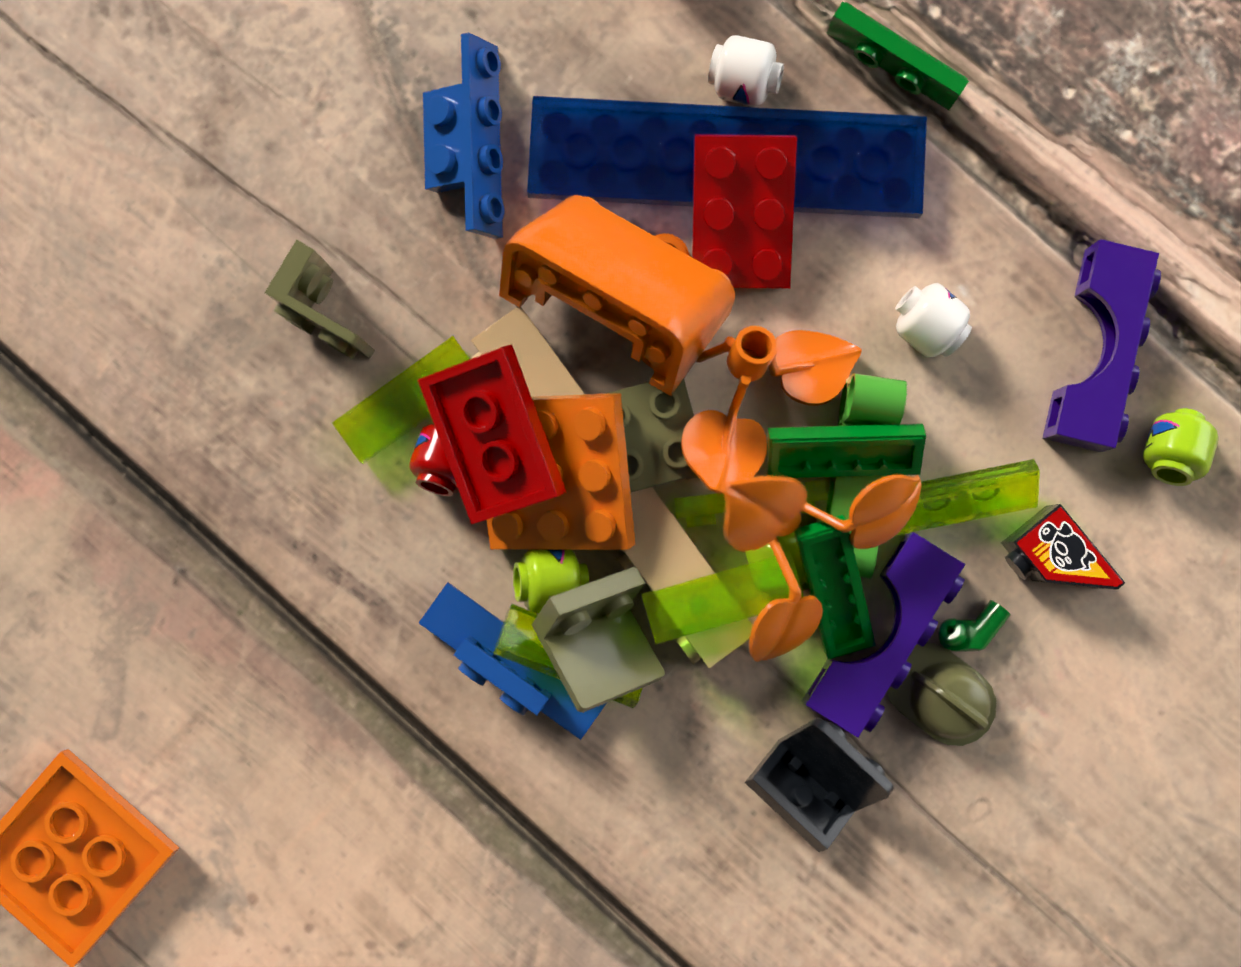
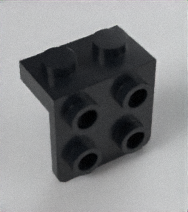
[745,718,894,852]

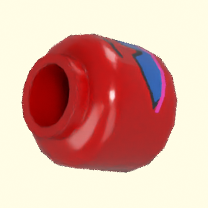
[409,424,459,497]

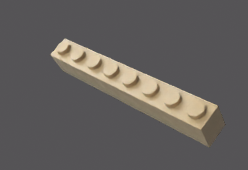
[471,307,753,668]

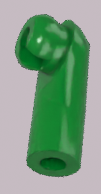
[938,600,1011,652]

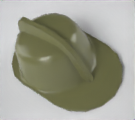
[887,642,997,746]

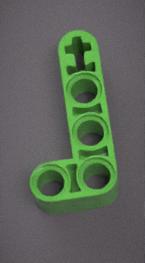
[826,373,907,579]

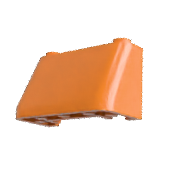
[499,195,735,396]

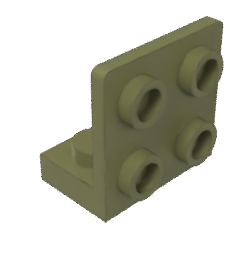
[264,239,375,360]
[605,379,698,492]
[532,566,665,713]

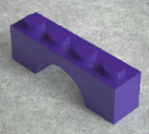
[1042,239,1161,452]
[801,532,966,738]

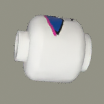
[708,36,784,106]
[895,283,972,357]

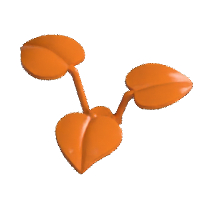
[632,326,862,494]
[724,475,922,662]

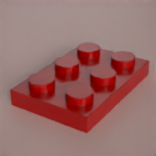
[692,134,797,289]
[417,344,566,525]

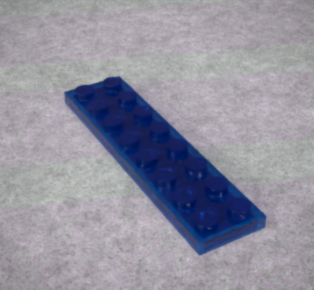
[527,96,927,218]

